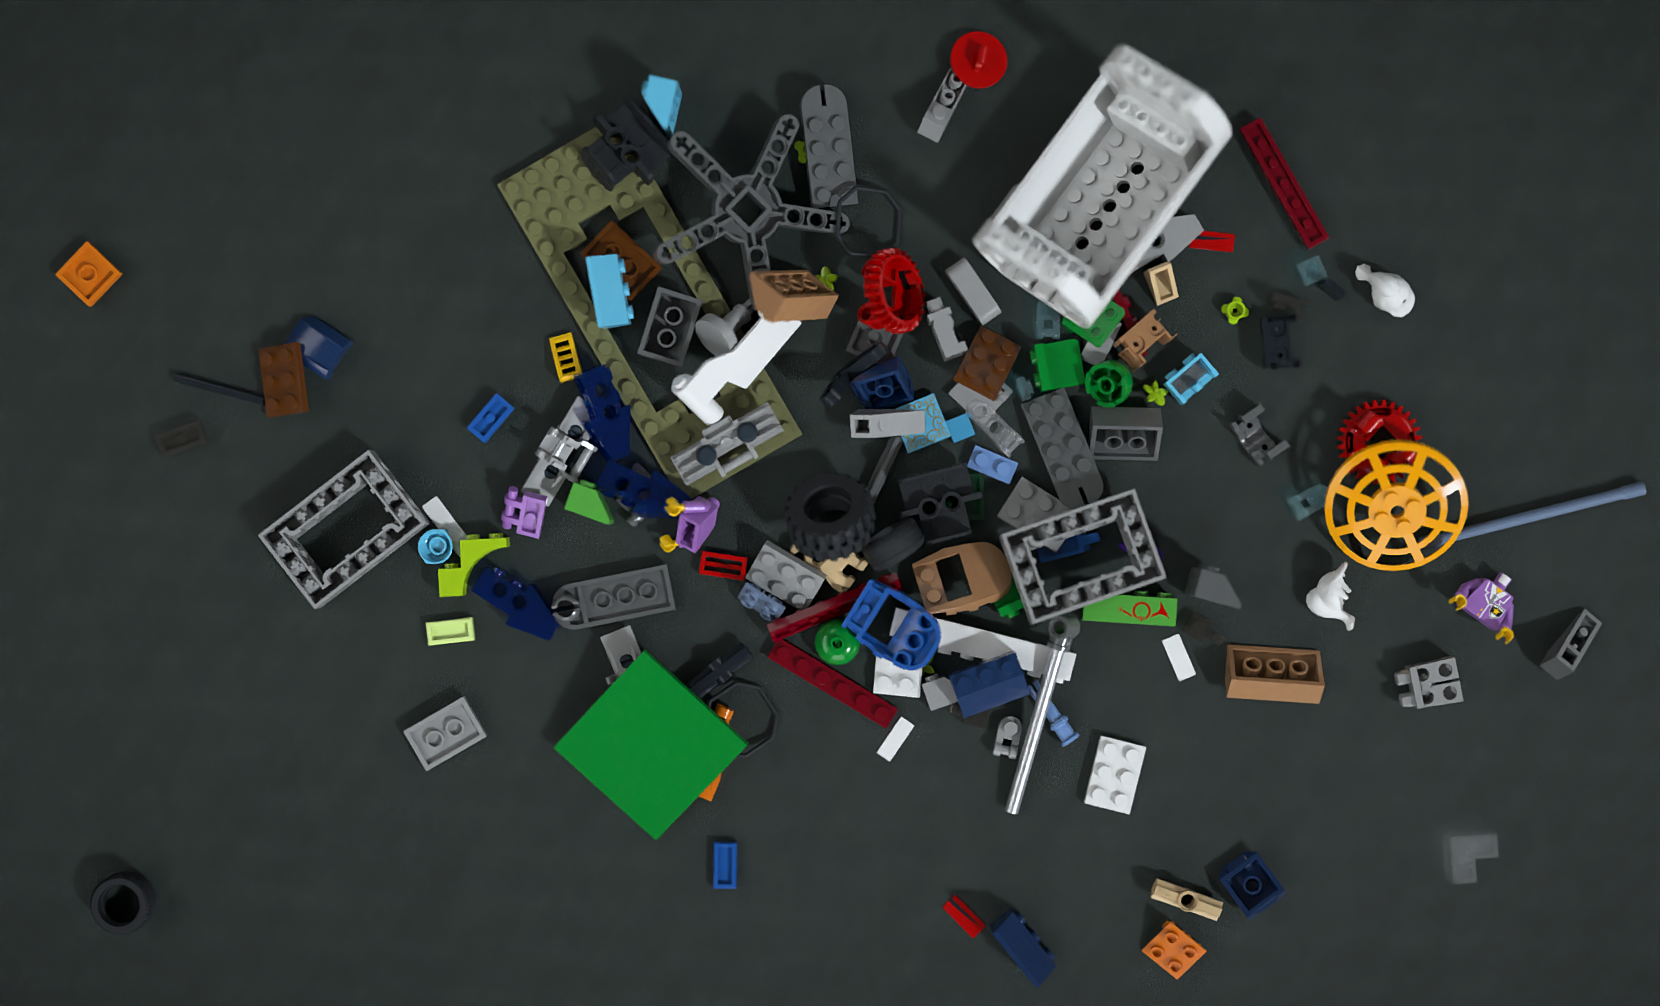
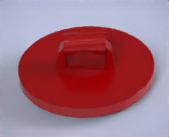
[950,31,1007,89]

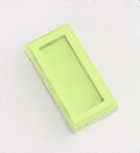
[426,617,475,646]

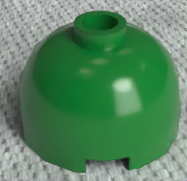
[1085,360,1133,408]
[814,619,860,665]

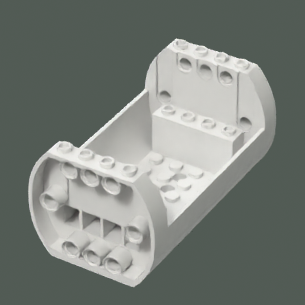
[973,45,1232,329]

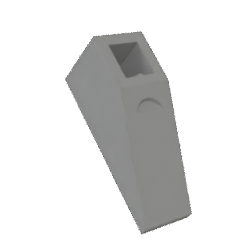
[917,68,967,143]
[850,409,926,438]

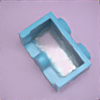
[1163,353,1219,405]

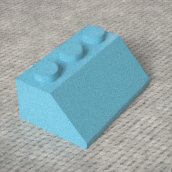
[642,75,682,138]
[586,254,634,329]

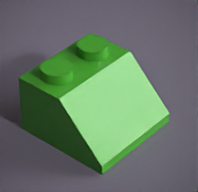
[564,480,614,525]

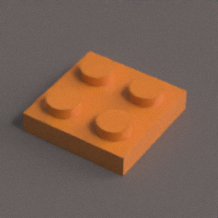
[55,241,123,307]

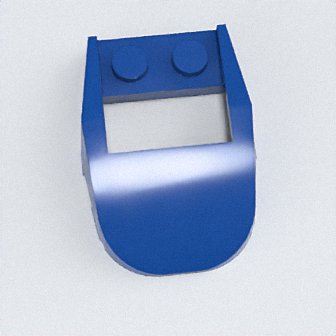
[841,578,941,671]

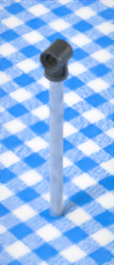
[1005,615,1080,814]

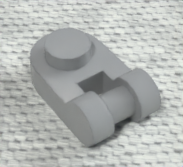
[993,716,1022,759]

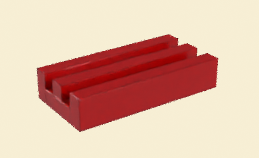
[699,551,748,581]

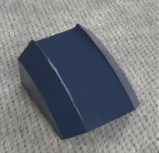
[286,316,354,380]
[849,356,914,409]
[1218,851,1286,920]

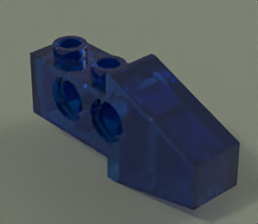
[573,364,631,461]
[596,459,693,519]
[471,566,561,641]

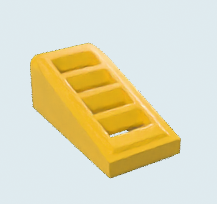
[549,332,584,383]

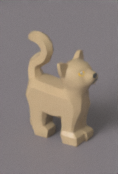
[790,544,869,593]

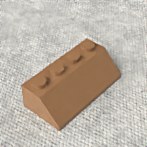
[750,270,839,323]
[1225,644,1325,704]

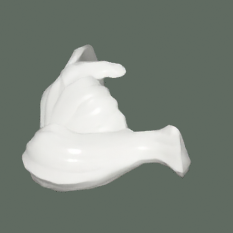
[1355,264,1415,317]
[1306,562,1355,631]

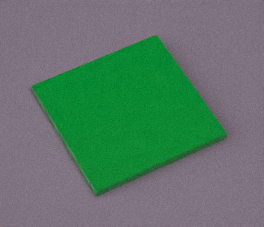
[553,649,748,840]

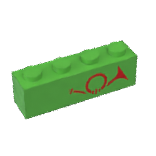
[1080,591,1177,627]

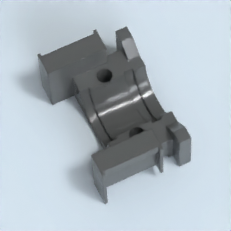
[1228,403,1290,466]

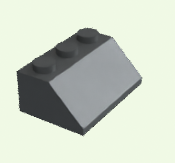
[638,287,703,367]
[1088,407,1163,461]
[1184,564,1242,609]

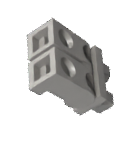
[926,297,968,362]
[1394,656,1464,709]

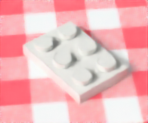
[1084,735,1146,814]

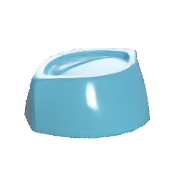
[418,529,453,564]

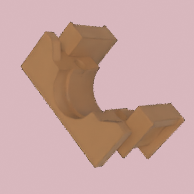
[1113,309,1177,373]

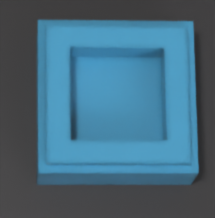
[946,413,975,443]

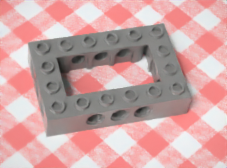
[258,450,430,609]
[999,489,1166,625]

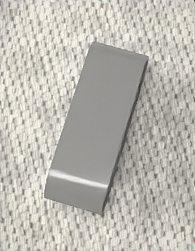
[945,258,1002,326]

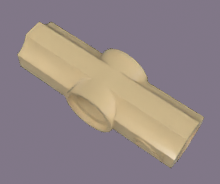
[1150,878,1223,921]

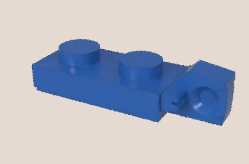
[1036,532,1100,563]

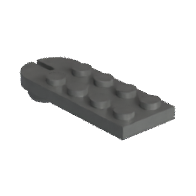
[800,85,858,209]
[1021,388,1103,510]
[552,564,676,630]

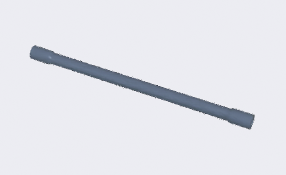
[1417,481,1646,551]

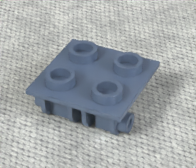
[737,582,786,621]

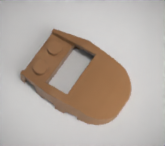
[912,542,1012,615]

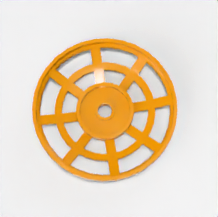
[1324,440,1468,571]

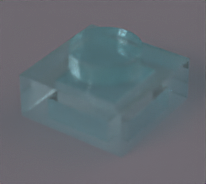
[1295,256,1327,286]
[1013,376,1033,402]

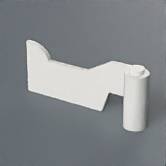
[671,311,801,426]

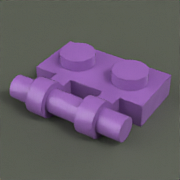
[501,486,548,539]

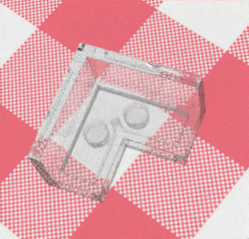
[1443,830,1499,884]

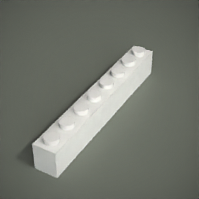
[889,607,1076,684]

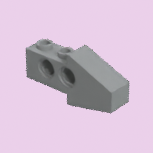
[1131,214,1204,273]

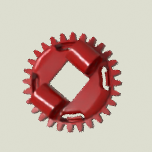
[857,248,926,334]
[1336,400,1423,485]

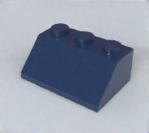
[948,650,1029,718]
[990,908,1056,989]

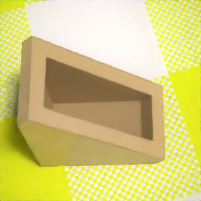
[1144,261,1179,306]

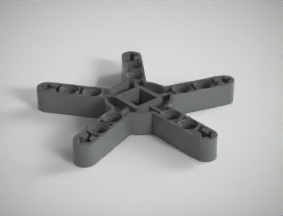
[653,114,850,312]

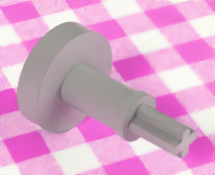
[695,298,755,356]

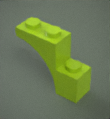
[438,533,510,597]

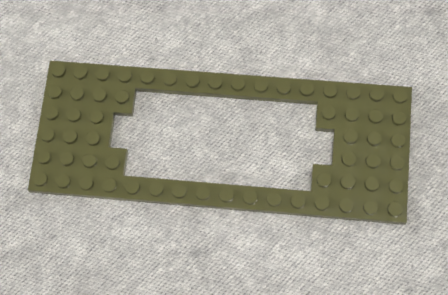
[497,127,803,503]

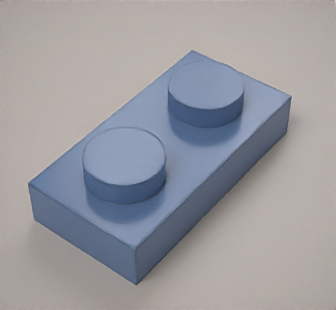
[967,445,1018,484]

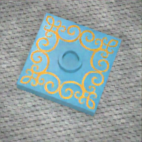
[896,393,951,453]

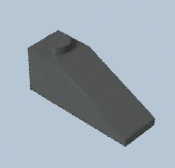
[1540,608,1602,680]

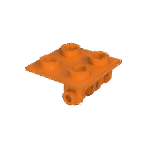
[1141,920,1207,979]

